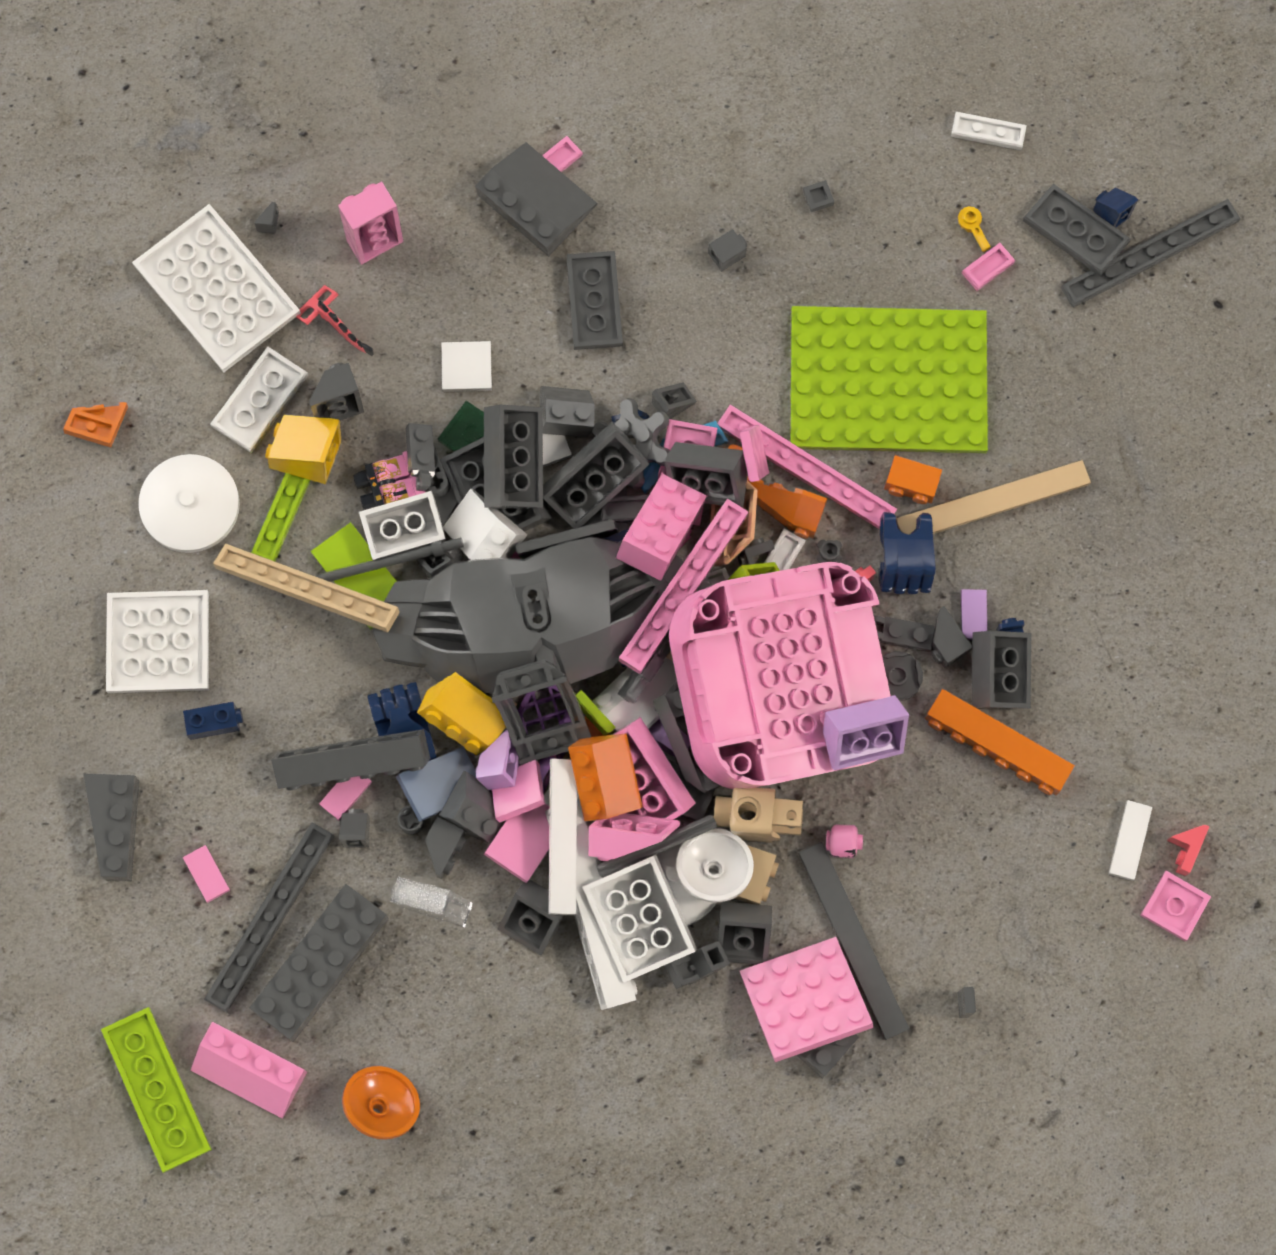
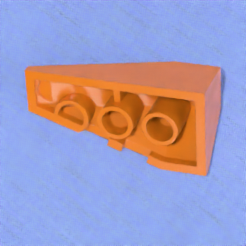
[747,476,827,539]

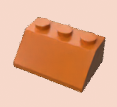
[568,733,642,821]

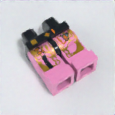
[353,451,425,511]

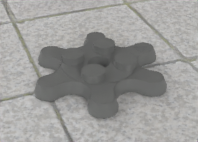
[592,398,670,489]

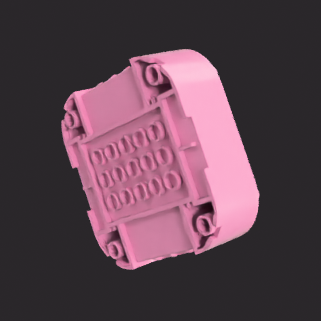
[669,562,891,789]

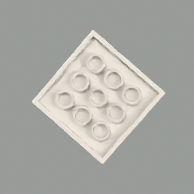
[106,590,209,693]

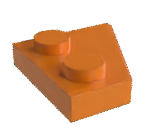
[63,402,128,448]

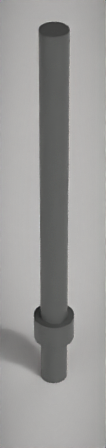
[316,537,464,582]

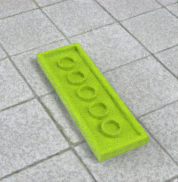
[101,1007,212,1173]

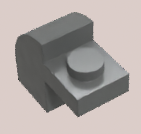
[665,941,730,989]

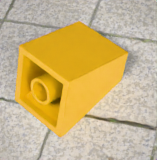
[265,415,341,484]

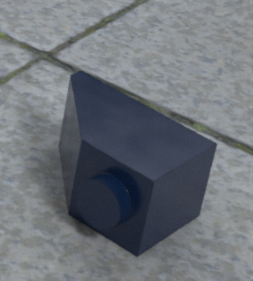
[1093,187,1138,228]

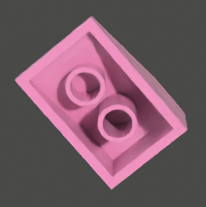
[588,813,680,861]

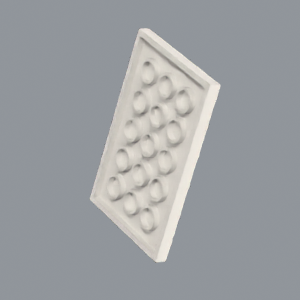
[132,204,301,373]

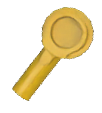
[958,206,991,252]

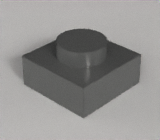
[803,180,834,212]

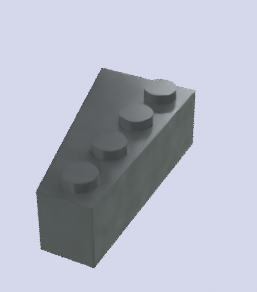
[83,773,139,881]

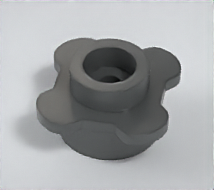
[817,540,842,563]

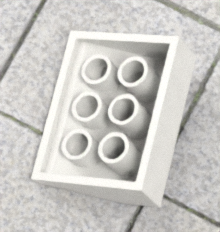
[582,855,697,982]

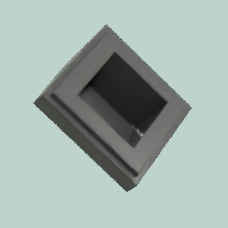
[255,202,279,234]

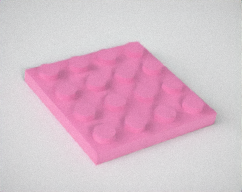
[740,937,873,1062]

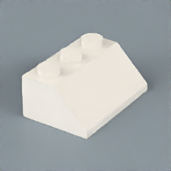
[359,491,445,560]

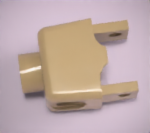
[714,787,803,843]

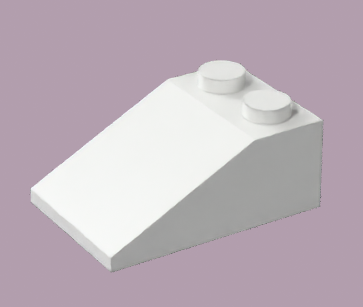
[443,488,528,560]

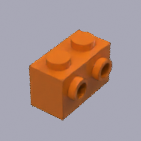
[884,455,942,504]

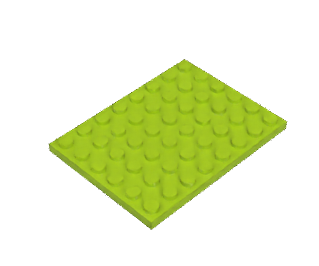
[790,306,988,454]

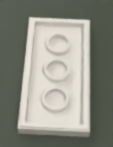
[210,347,308,453]

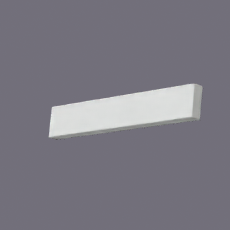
[549,759,577,915]

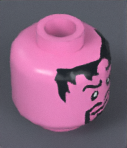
[826,824,863,858]

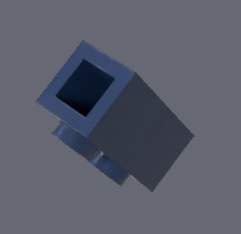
[183,702,243,740]

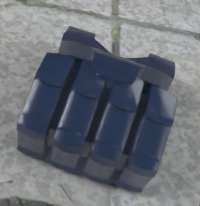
[878,512,936,594]
[367,682,436,761]

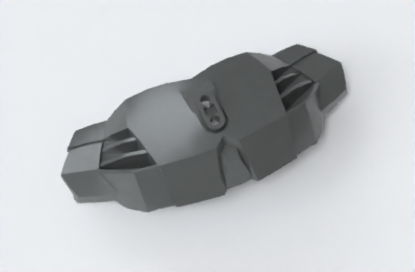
[372,536,684,693]

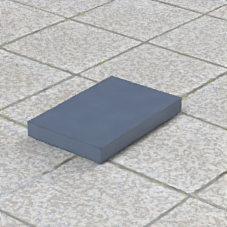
[396,747,476,822]

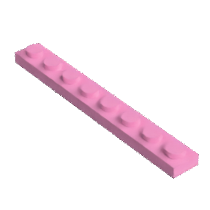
[718,405,897,529]
[618,499,748,674]

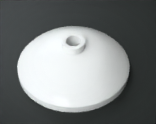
[676,828,754,902]

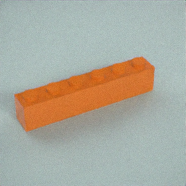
[925,689,1075,795]

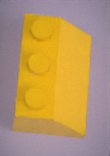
[417,672,506,755]

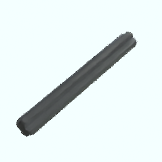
[596,815,717,877]

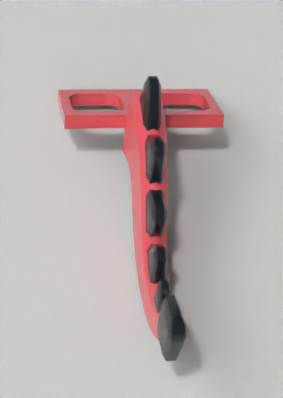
[296,285,374,356]

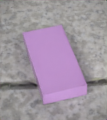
[961,589,987,640]

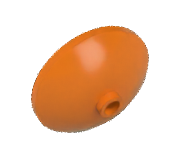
[342,1066,420,1140]

